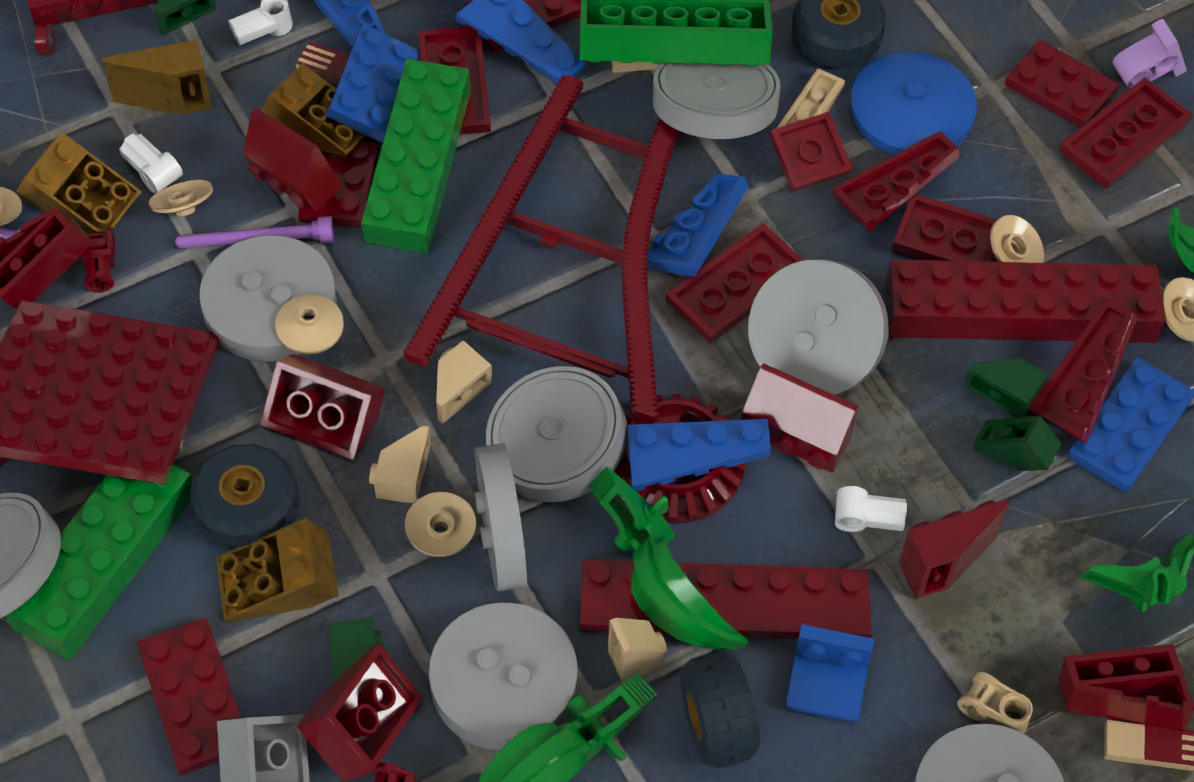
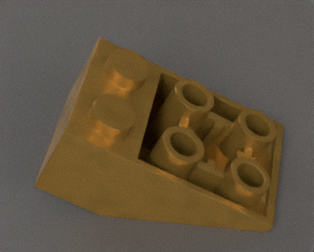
[102,39,212,115]
[261,63,366,157]
[16,131,142,233]
[216,518,339,623]

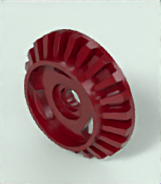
[613,393,746,524]

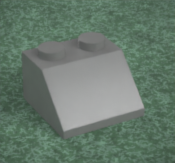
[217,714,310,782]

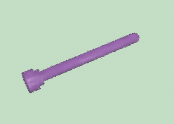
[175,216,334,248]

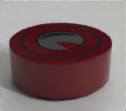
[34,23,55,55]

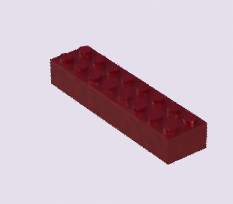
[886,260,1165,343]

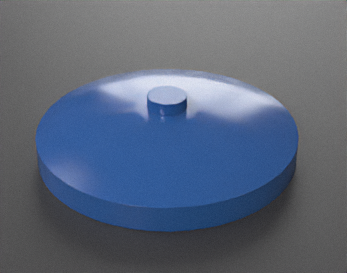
[850,52,977,155]

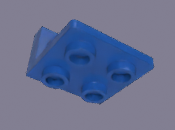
[785,624,874,723]

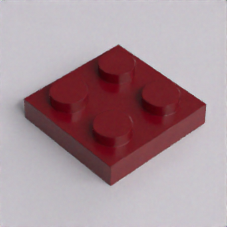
[768,112,853,192]

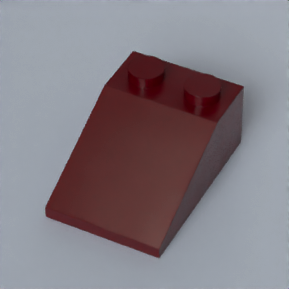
[297,643,423,782]

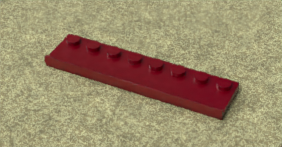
[580,559,872,638]

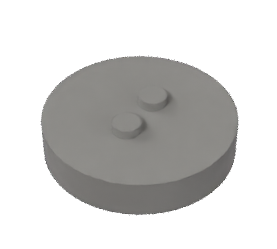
[652,62,781,139]
[200,235,337,362]
[748,259,889,395]
[486,366,628,502]
[475,443,527,591]
[0,493,61,618]
[429,602,578,750]
[914,724,1064,782]

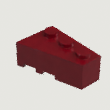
[0,206,94,309]
[1058,644,1194,731]

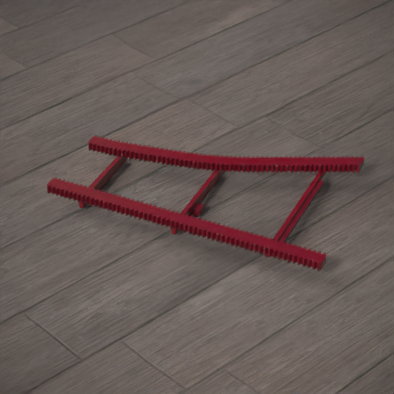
[404,75,681,423]

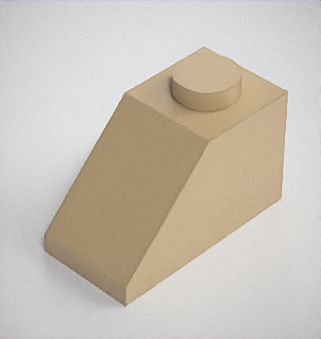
[436,341,492,424]
[369,426,431,504]
[608,618,667,682]

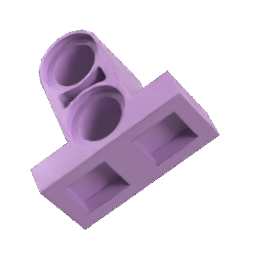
[1113,18,1187,89]

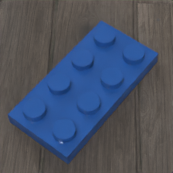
[325,23,419,143]
[1067,357,1194,493]

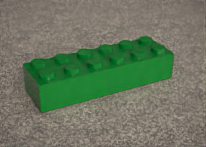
[580,0,773,67]
[361,59,471,254]
[5,465,192,661]

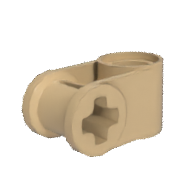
[957,672,1033,734]

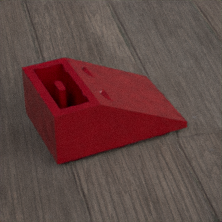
[899,499,1010,599]

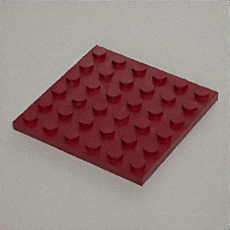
[0,301,220,484]

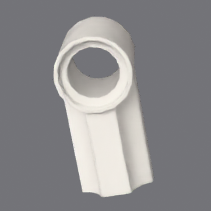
[228,0,293,45]
[119,134,183,194]
[835,486,907,532]

